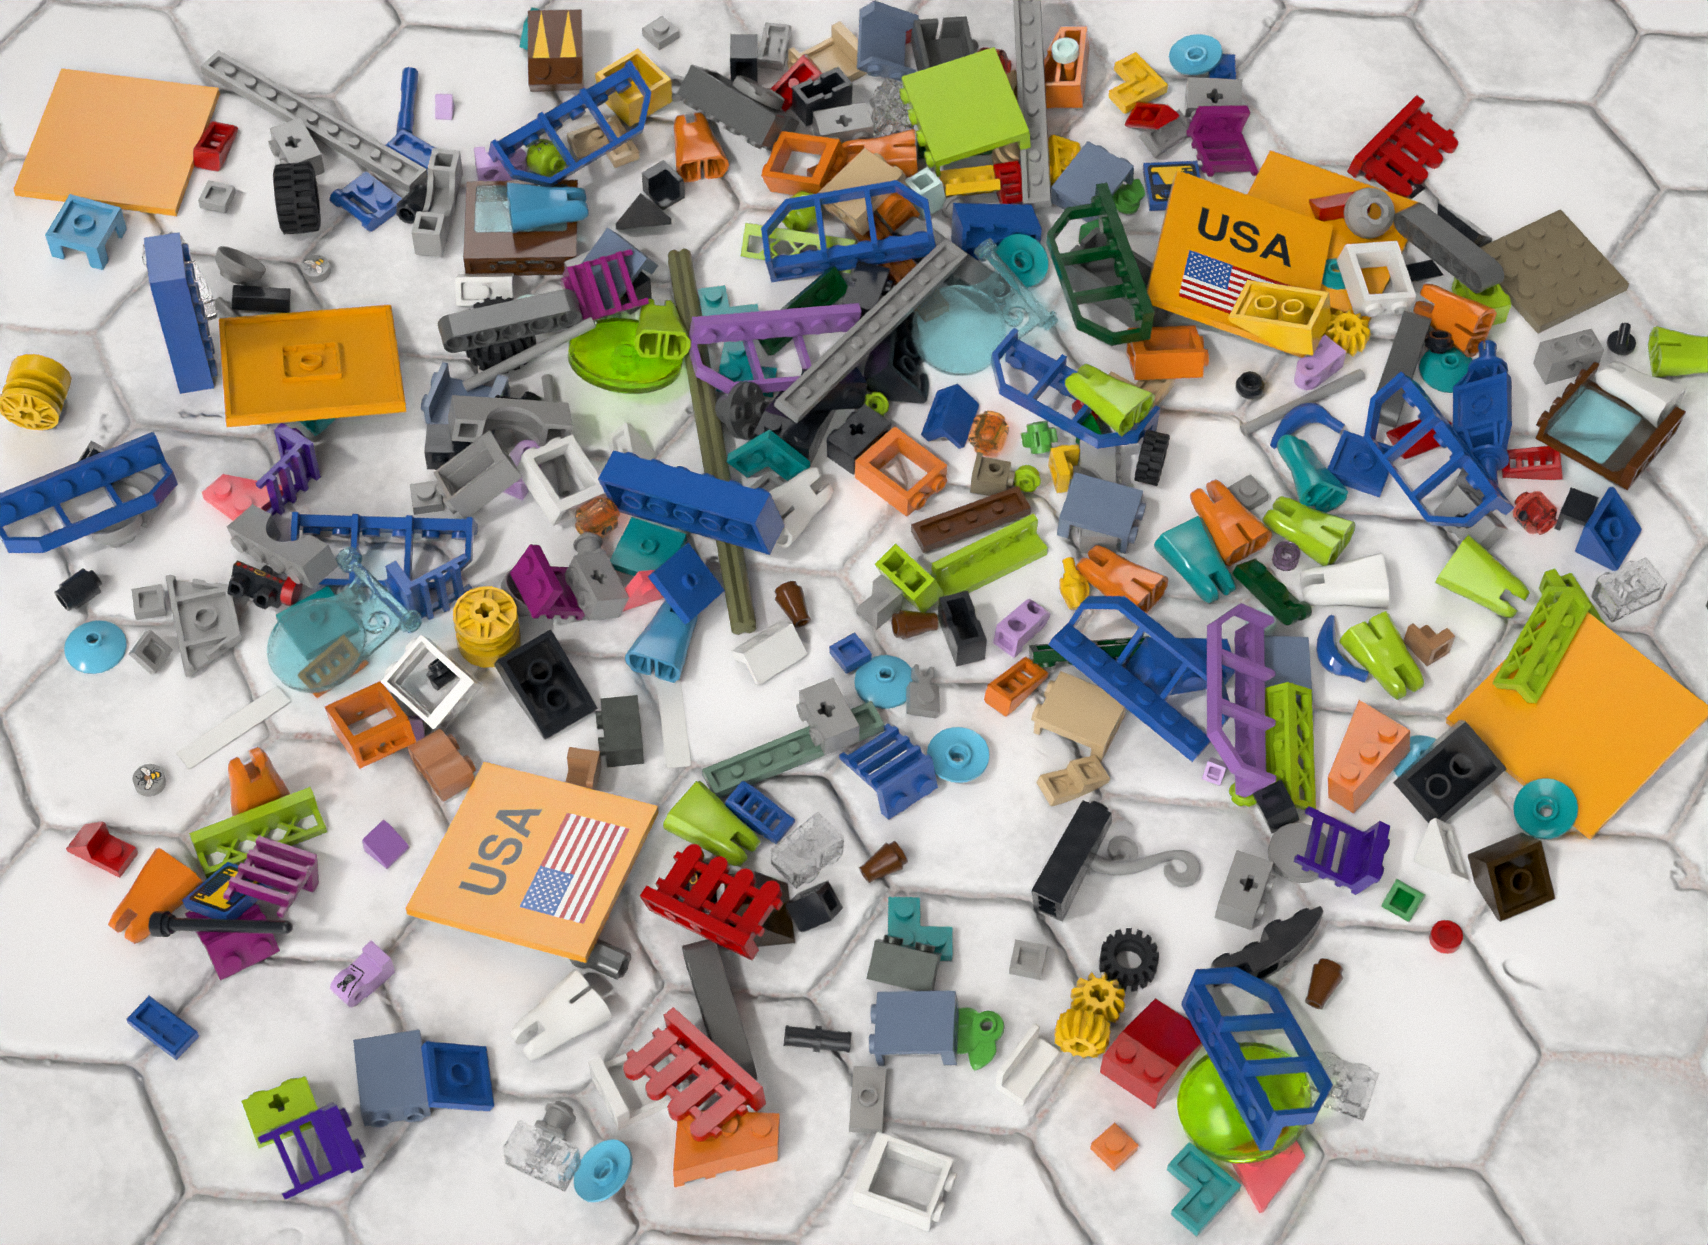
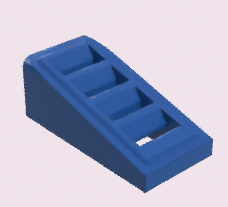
[725,781,795,845]

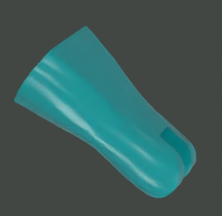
[1277,435,1348,513]
[1154,516,1236,603]

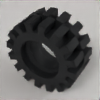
[1134,430,1170,486]
[1099,928,1159,992]

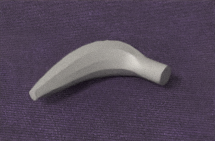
[120,471,165,528]

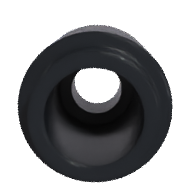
[54,568,102,611]

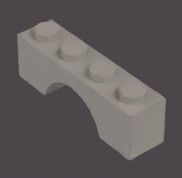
[412,148,463,257]
[448,395,573,446]
[1078,440,1122,553]
[227,504,339,589]

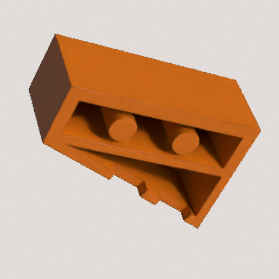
[1044,26,1090,108]
[1328,700,1410,814]
[673,1109,780,1188]

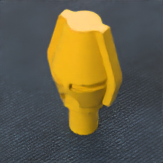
[1059,557,1090,610]

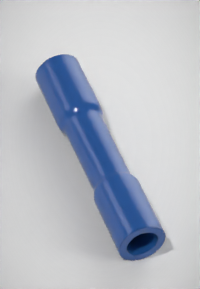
[396,67,418,134]

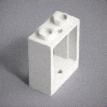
[1337,241,1416,317]
[517,435,606,526]
[381,635,483,732]
[853,1132,957,1232]

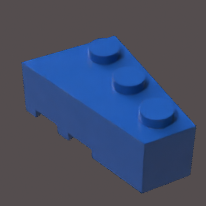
[951,203,1042,261]
[1125,637,1235,696]

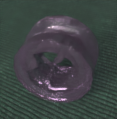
[1272,541,1300,571]

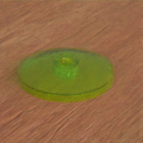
[567,318,683,394]
[1177,1042,1313,1164]

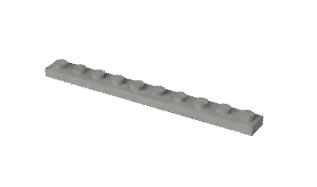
[1013,0,1052,209]
[201,50,427,192]
[774,238,968,423]

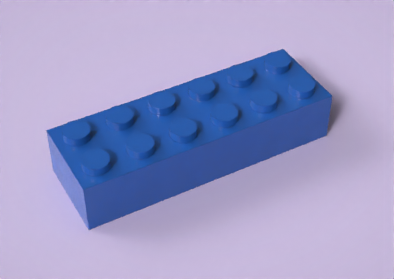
[144,232,218,394]
[598,450,785,555]

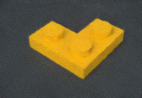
[1108,52,1168,114]

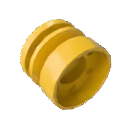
[0,354,72,431]
[453,586,521,668]

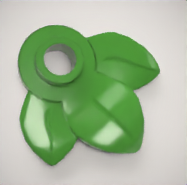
[1112,179,1145,214]
[957,1007,1004,1071]

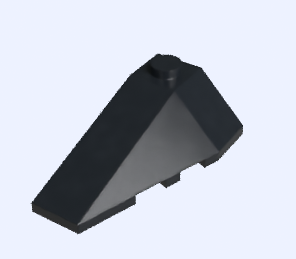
[864,311,929,403]

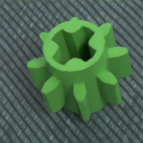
[1021,421,1058,454]

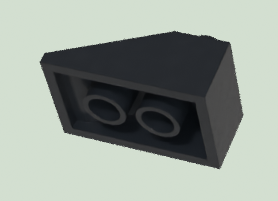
[754,391,836,467]
[494,629,598,740]
[1393,720,1507,824]

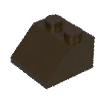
[1467,832,1556,922]
[724,871,795,947]

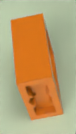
[761,131,848,195]
[1126,325,1209,380]
[855,426,947,517]
[325,681,416,769]

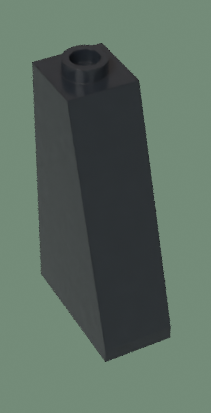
[1032,800,1112,922]

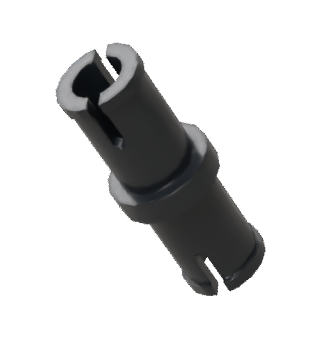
[783,1025,851,1053]

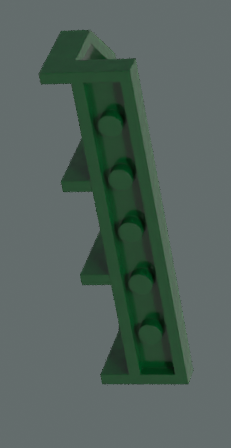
[1046,182,1154,346]

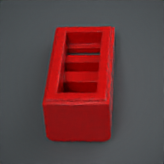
[193,121,238,172]
[993,161,1023,204]
[1502,446,1563,480]

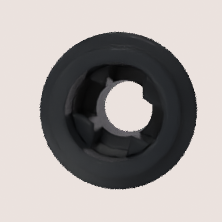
[396,185,427,224]

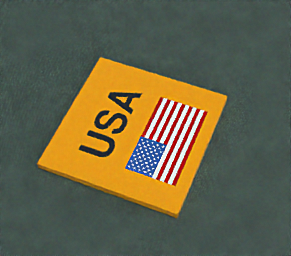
[1146,170,1333,358]
[405,762,659,963]

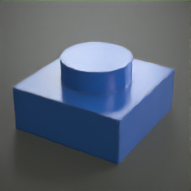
[829,632,872,674]

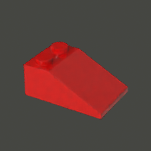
[1100,998,1203,1109]

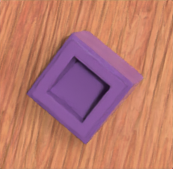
[362,820,409,869]

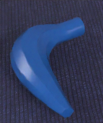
[1270,403,1345,449]
[1316,615,1369,683]

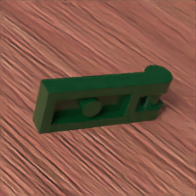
[1232,558,1312,626]

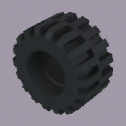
[273,161,321,235]
[466,296,536,374]

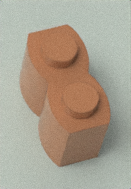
[408,728,476,802]

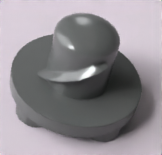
[715,381,769,440]

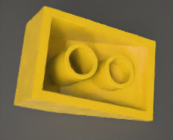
[1228,280,1331,356]

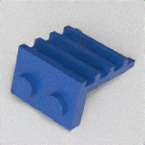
[384,553,472,629]
[839,723,938,820]

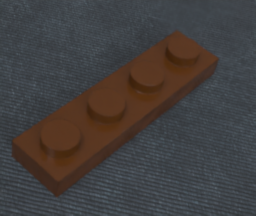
[911,486,1031,553]

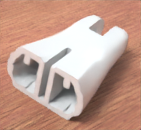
[1596,361,1687,428]
[769,467,834,548]
[1300,553,1390,608]
[510,969,612,1060]

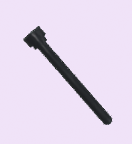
[148,911,293,937]

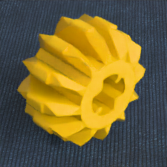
[1322,309,1371,357]
[1070,972,1126,1024]
[1054,1008,1111,1059]

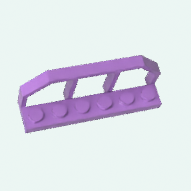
[689,303,862,394]
[1207,603,1276,798]

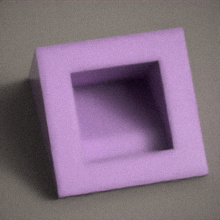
[435,94,454,120]
[407,715,425,741]
[1202,757,1228,786]

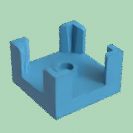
[45,194,127,270]

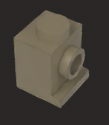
[970,452,1015,496]

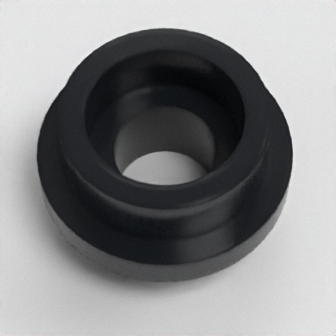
[1425,330,1454,354]
[1235,371,1265,399]

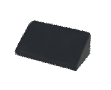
[232,285,291,313]

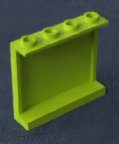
[899,47,1031,177]

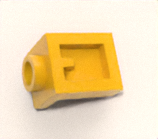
[1048,444,1080,493]

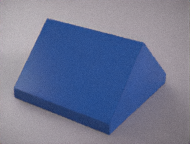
[1575,487,1642,571]

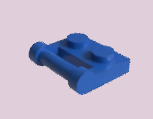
[330,171,402,232]

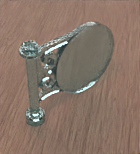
[912,238,1059,376]
[267,547,422,693]

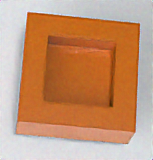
[1090,1122,1139,1171]

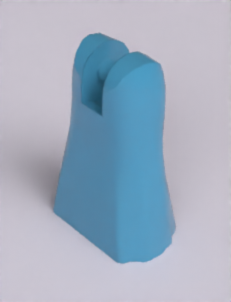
[507,183,589,234]
[625,601,698,683]

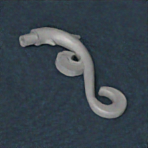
[1087,836,1201,887]

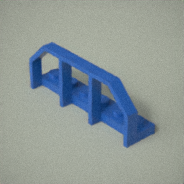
[488,60,652,187]
[761,180,936,282]
[991,328,1160,449]
[1364,371,1514,527]
[0,432,178,553]
[290,512,478,590]
[1048,596,1230,762]
[1181,967,1333,1151]

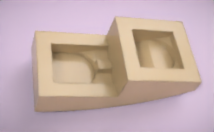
[1036,755,1110,807]

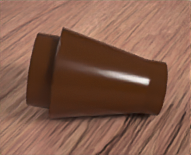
[774,581,811,628]
[891,610,938,640]
[859,841,908,883]
[1305,958,1343,1009]

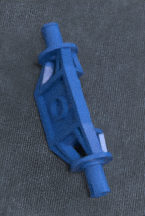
[1453,340,1512,486]

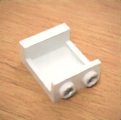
[588,1030,693,1130]

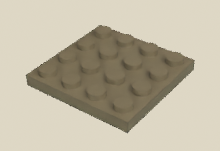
[1480,209,1629,334]

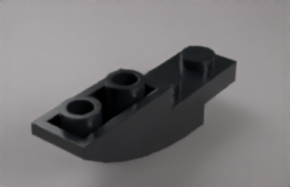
[1211,906,1324,988]

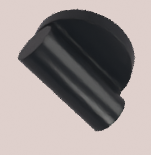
[1607,323,1636,355]
[426,658,457,691]

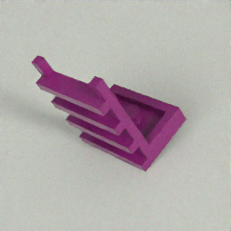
[1186,105,1259,177]
[560,249,649,322]
[510,544,585,620]
[223,835,319,918]
[185,903,280,981]

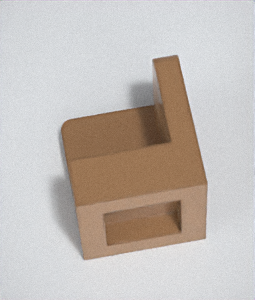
[1403,623,1455,666]
[565,747,602,790]

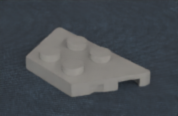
[165,575,242,677]

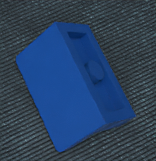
[921,383,979,449]

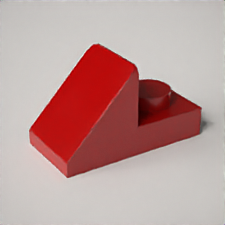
[66,822,138,878]

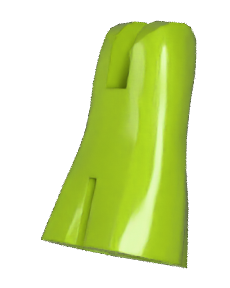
[634,299,691,360]
[1648,326,1708,377]
[1065,363,1155,437]
[1262,496,1356,566]
[1435,535,1530,618]
[1339,611,1424,700]
[663,781,761,867]

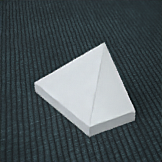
[607,422,656,460]
[1413,818,1469,884]

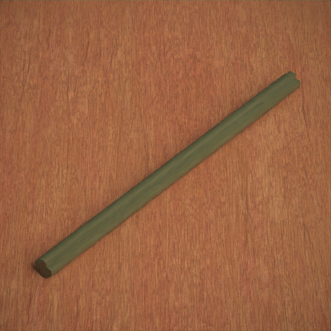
[668,248,756,635]

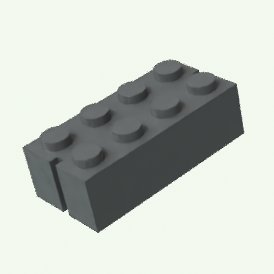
[911,16,975,72]
[677,64,800,152]
[1064,227,1174,328]

